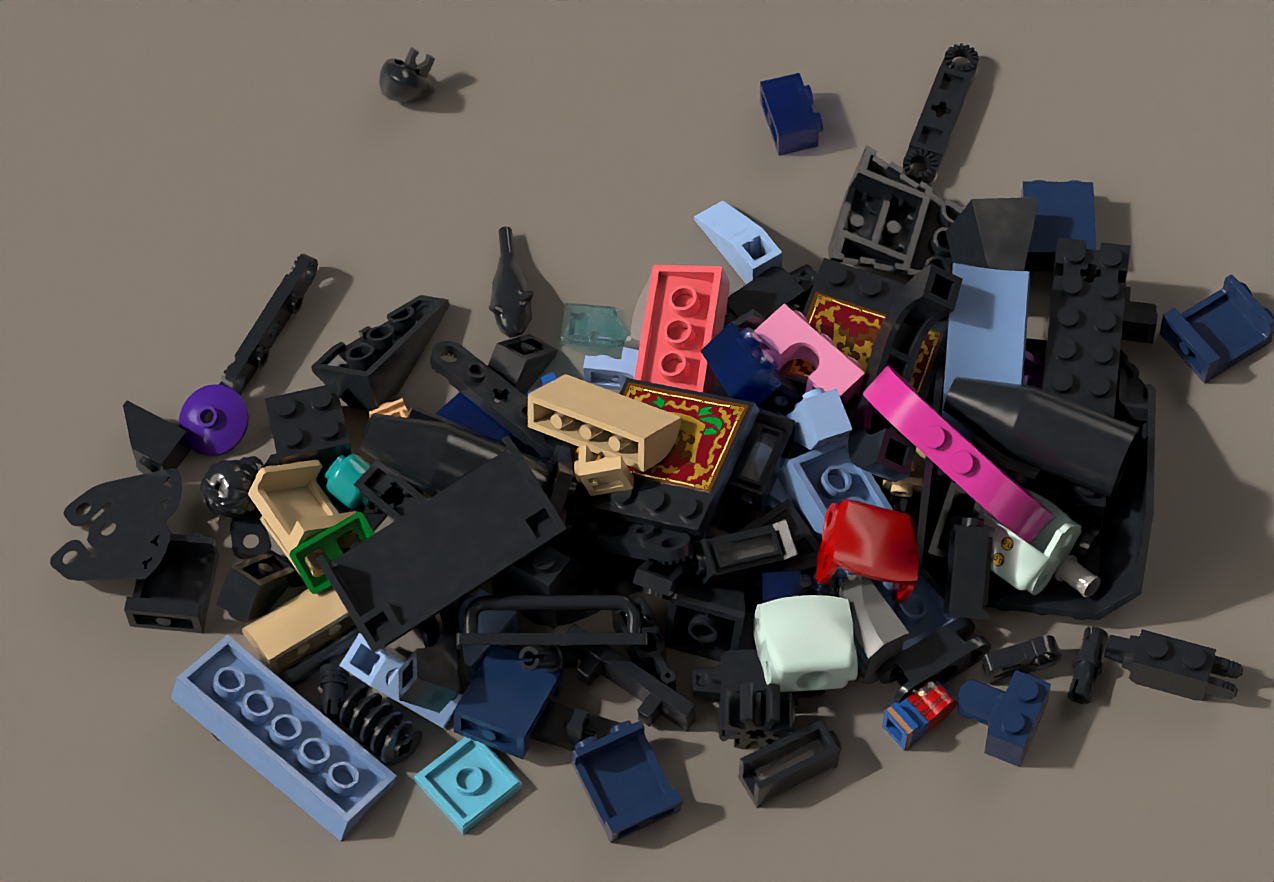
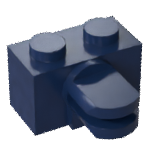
[957,670,1051,767]

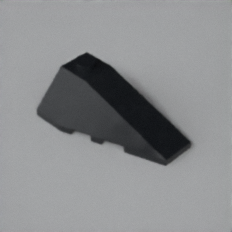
[311,295,450,412]

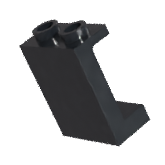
[124,533,219,634]

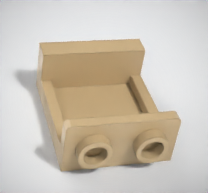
[248,460,357,554]

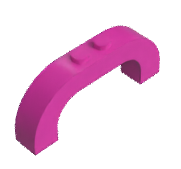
[862,365,1056,544]

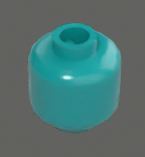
[325,454,372,508]

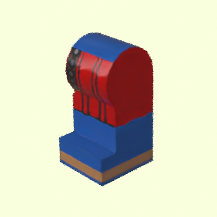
[882,679,957,751]

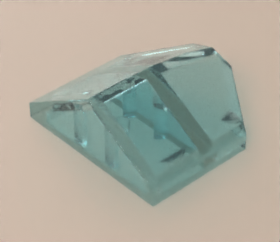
[560,303,628,347]

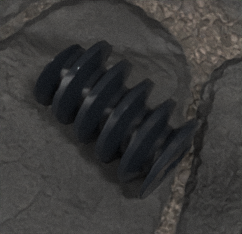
[339,683,423,766]

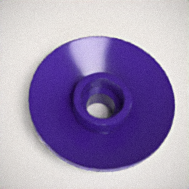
[179,384,249,456]

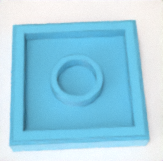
[414,737,523,835]

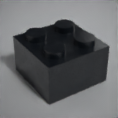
[265,383,352,473]

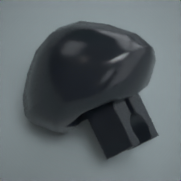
[379,47,435,102]

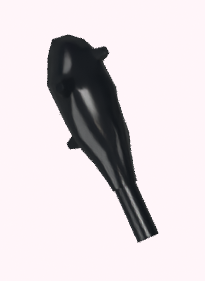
[489,226,534,338]

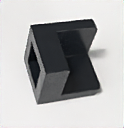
[1121,286,1158,344]

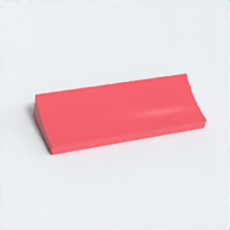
[634,265,730,394]

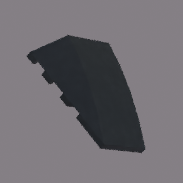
[828,145,963,275]

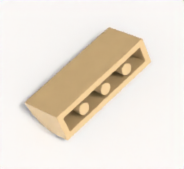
[528,374,681,472]
[242,585,355,675]

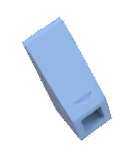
[694,200,782,284]
[787,388,853,450]
[339,633,463,728]

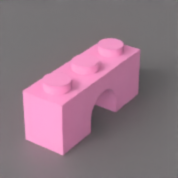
[752,304,865,406]

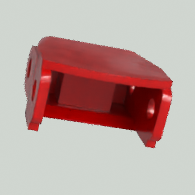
[816,499,919,603]

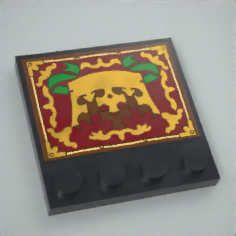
[780,258,949,408]
[569,378,759,537]

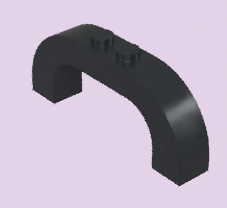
[848,264,963,482]

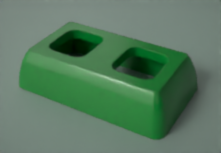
[289,512,374,594]

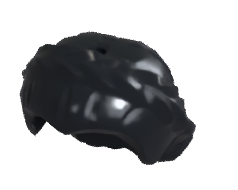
[200,456,264,518]

